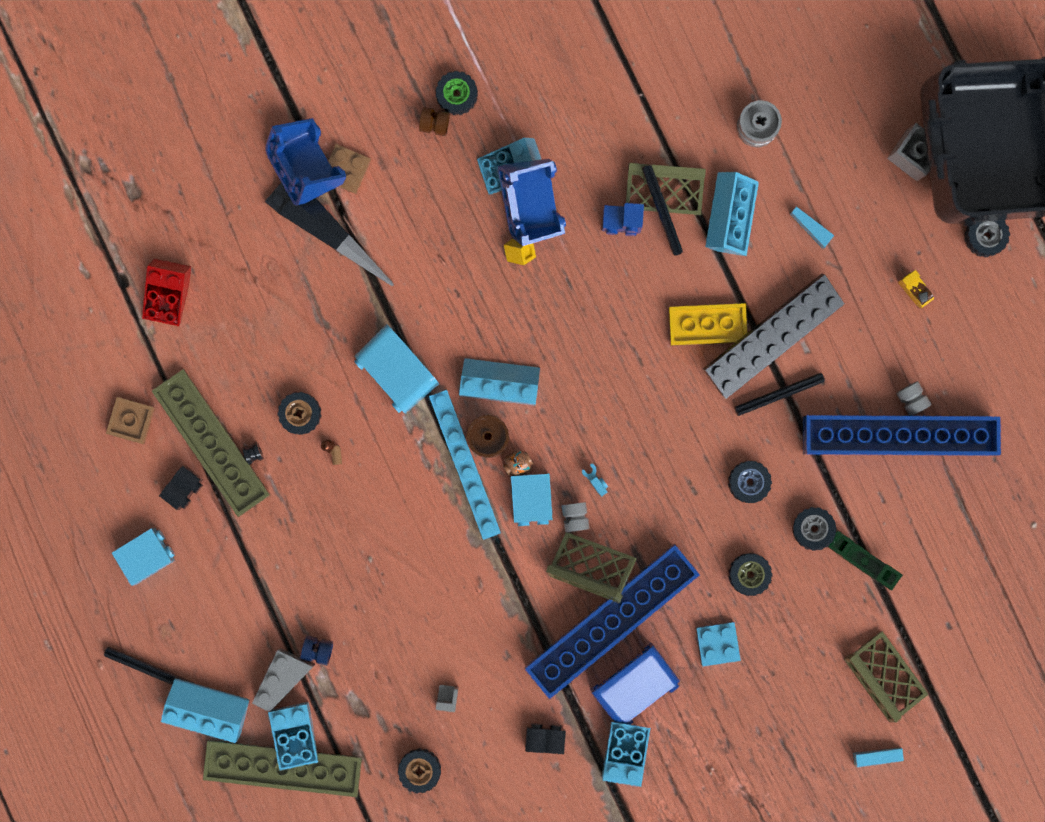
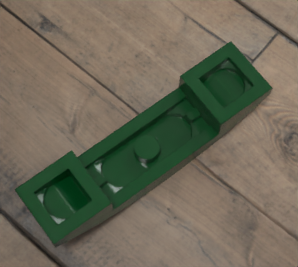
[828,531,903,591]

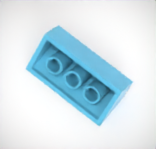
[705,172,759,256]
[459,358,540,406]
[161,678,250,743]

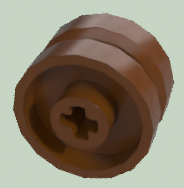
[467,415,509,458]

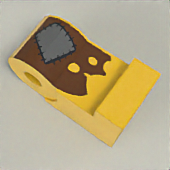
[898,270,934,309]

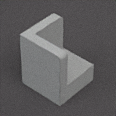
[436,685,459,712]

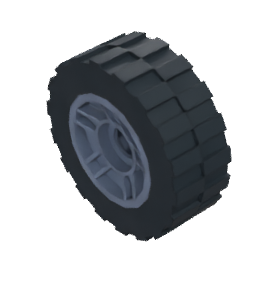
[728,461,772,503]

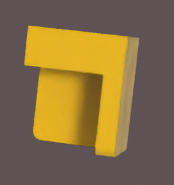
[504,239,536,265]

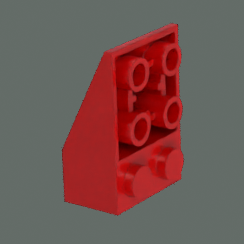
[142,258,191,326]

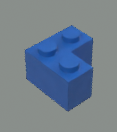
[602,203,644,236]

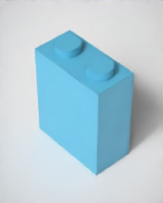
[511,474,553,526]
[112,528,175,586]

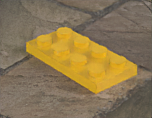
[669,303,747,346]

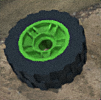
[436,71,478,116]

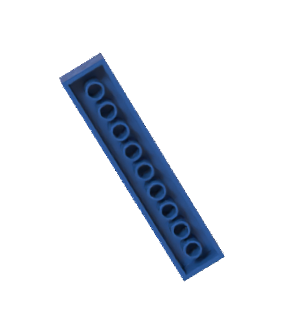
[803,415,1001,456]
[525,544,700,700]

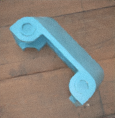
[354,324,439,414]

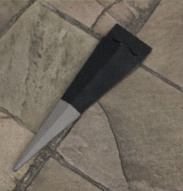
[265,183,394,286]

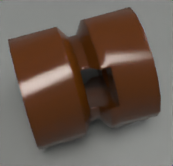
[419,107,450,136]

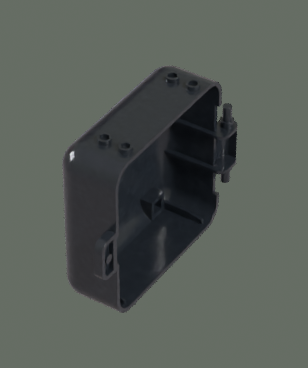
[920,57,1045,226]

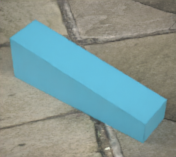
[790,207,834,249]
[853,748,904,767]

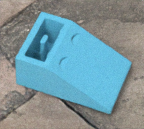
[477,137,541,195]
[268,702,318,770]
[602,722,650,787]

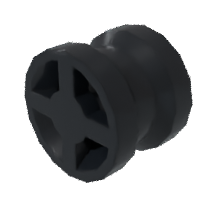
[242,441,264,465]

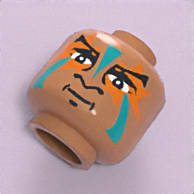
[503,450,533,476]

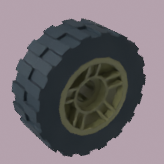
[728,553,773,596]

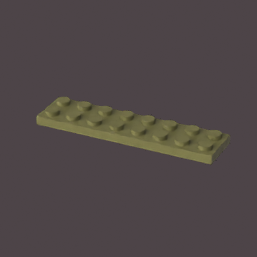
[152,369,270,517]
[203,740,362,797]

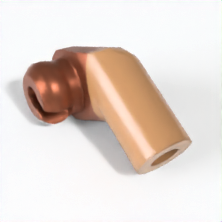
[321,440,342,465]

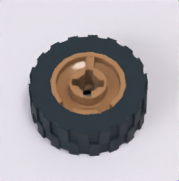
[277,392,321,435]
[398,748,441,794]

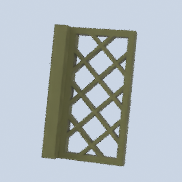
[626,163,706,215]
[546,532,636,603]
[844,631,929,723]

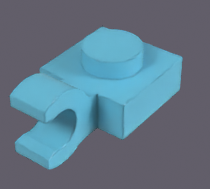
[582,463,608,497]

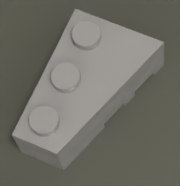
[252,648,315,712]

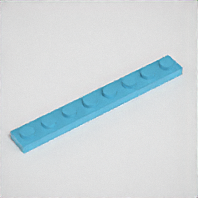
[429,390,501,540]

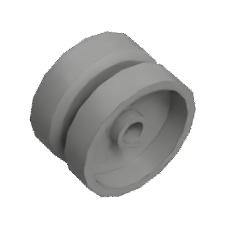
[736,100,782,147]

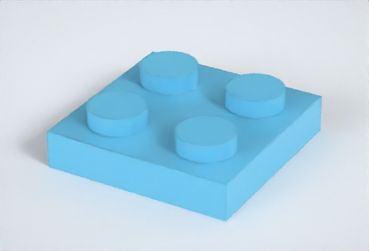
[696,622,741,667]

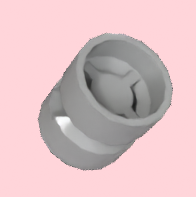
[896,381,932,416]
[562,502,590,532]

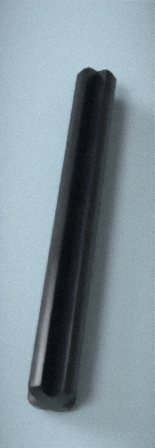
[642,165,683,256]
[734,373,825,416]
[104,647,193,685]

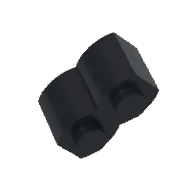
[159,466,203,510]
[525,723,566,754]

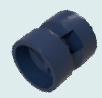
[301,635,334,666]

